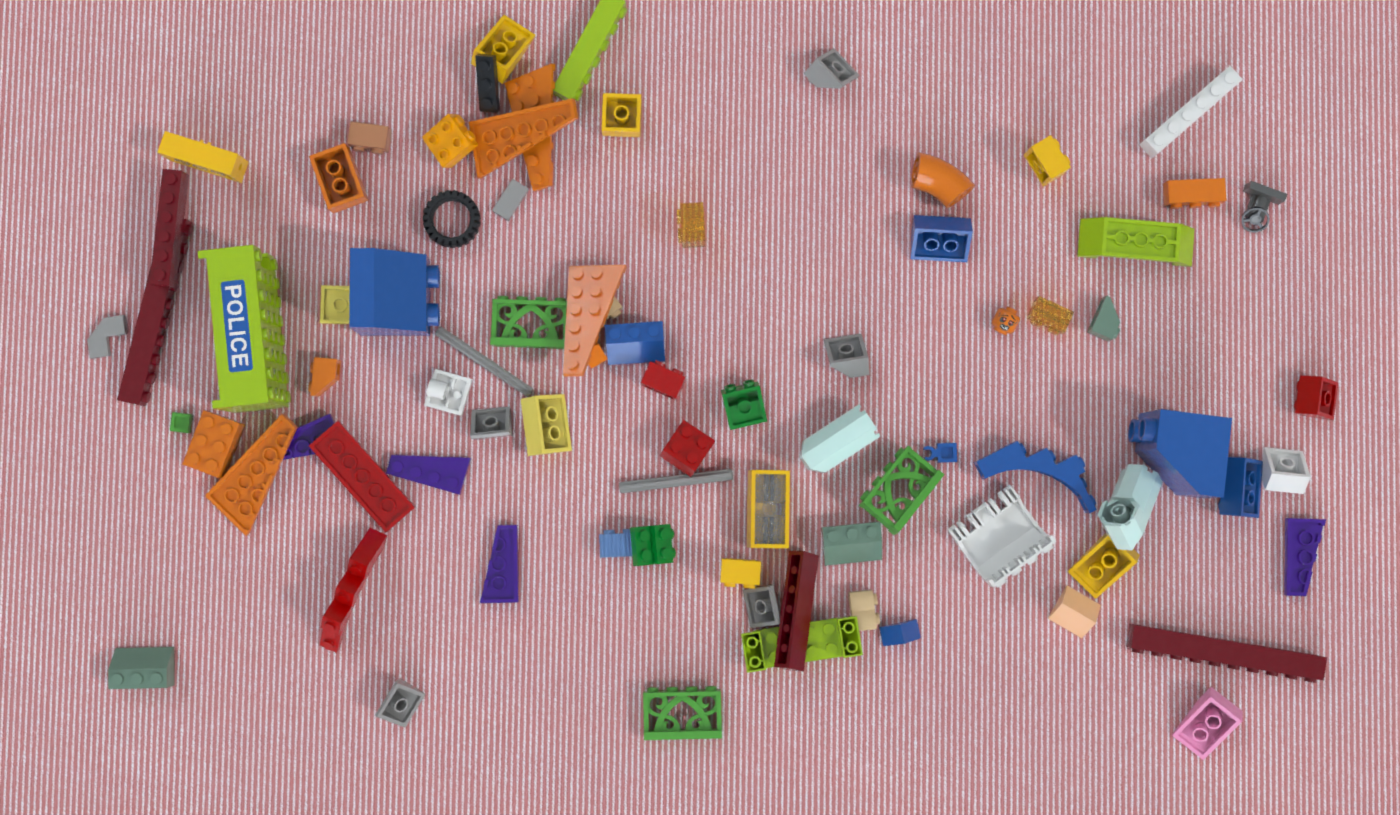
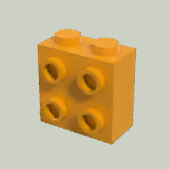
[422,113,478,168]

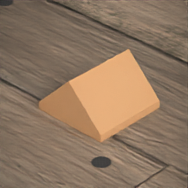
[1048,585,1101,638]

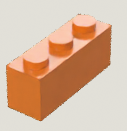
[1163,178,1227,209]

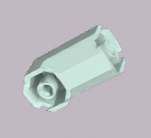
[799,404,881,473]
[1098,464,1163,551]

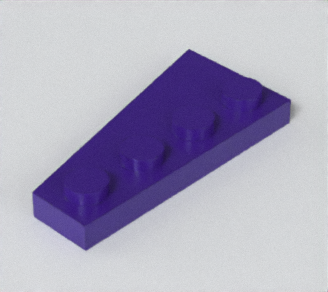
[283,414,335,460]
[386,455,471,495]
[1284,518,1326,596]
[480,525,519,603]

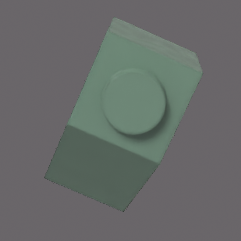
[1087,296,1120,342]

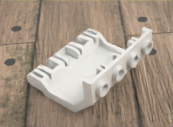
[947,484,1057,588]

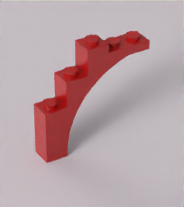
[319,528,387,653]

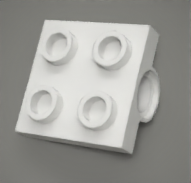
[424,369,473,416]

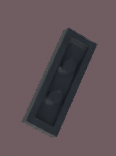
[475,54,500,113]

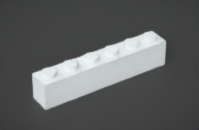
[1139,66,1243,159]

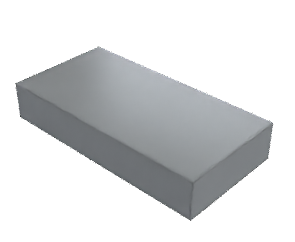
[492,179,529,221]

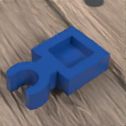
[923,443,957,463]

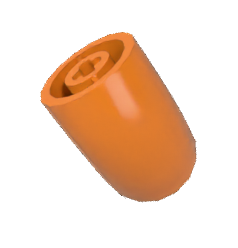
[911,152,975,208]

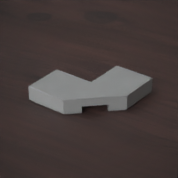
[87,315,127,359]

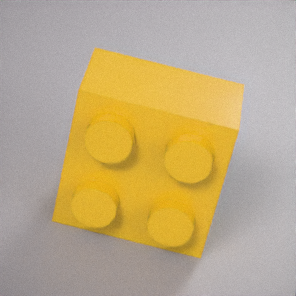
[602,93,642,137]
[1024,135,1071,187]
[720,558,761,589]

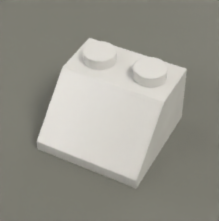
[1262,447,1311,494]

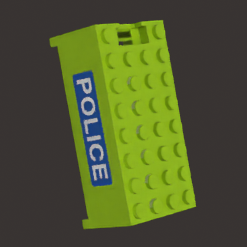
[198,245,291,413]

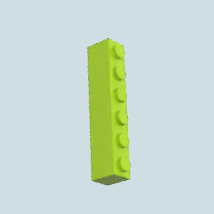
[553,0,627,101]

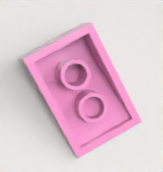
[1172,687,1243,760]

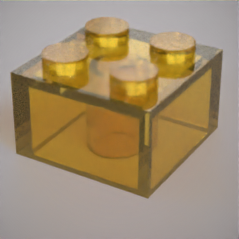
[676,202,706,248]

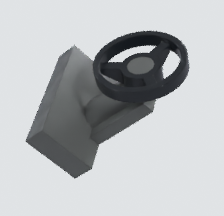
[1241,181,1288,233]

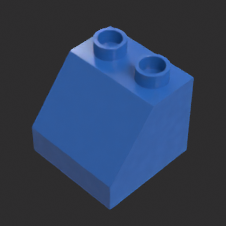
[349,248,440,336]
[1128,409,1232,498]

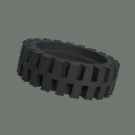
[423,190,481,248]

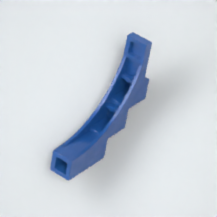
[973,441,1097,513]

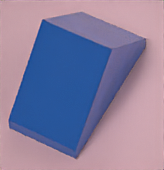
[879,619,921,646]

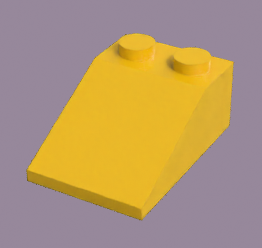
[471,15,535,84]
[1068,533,1140,599]

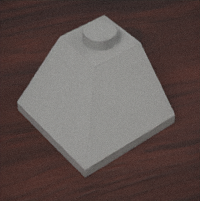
[804,48,860,89]
[824,334,870,378]

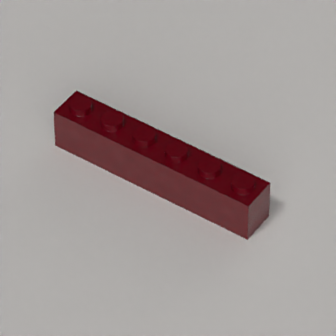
[149,169,189,289]
[774,551,819,672]

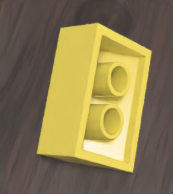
[521,394,572,456]

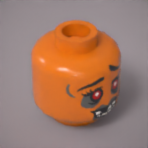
[991,306,1020,336]

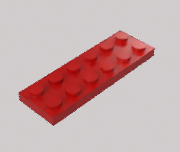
[309,420,416,533]

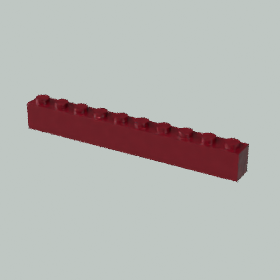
[117,219,193,406]
[1126,623,1327,683]

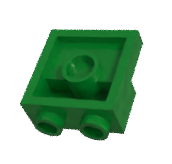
[721,379,767,430]
[630,524,676,566]

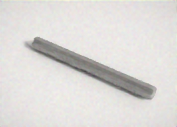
[435,327,533,397]
[619,469,733,493]

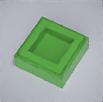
[170,412,193,434]

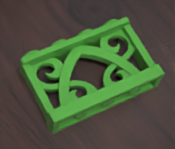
[490,296,567,349]
[859,445,945,535]
[643,686,722,740]

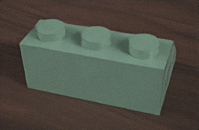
[821,522,882,566]
[108,647,175,689]

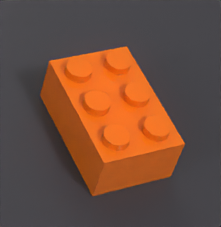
[309,143,369,214]
[182,410,246,478]

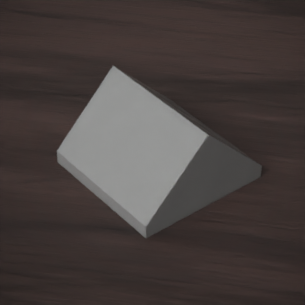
[470,406,513,440]
[743,584,780,628]
[375,678,426,727]

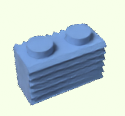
[599,529,632,558]

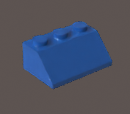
[910,215,973,262]
[605,321,665,365]
[1218,457,1263,518]

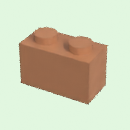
[347,121,392,155]

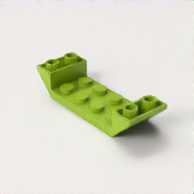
[1077,217,1195,267]
[741,616,863,673]

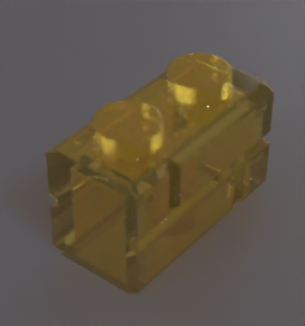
[1027,296,1074,335]

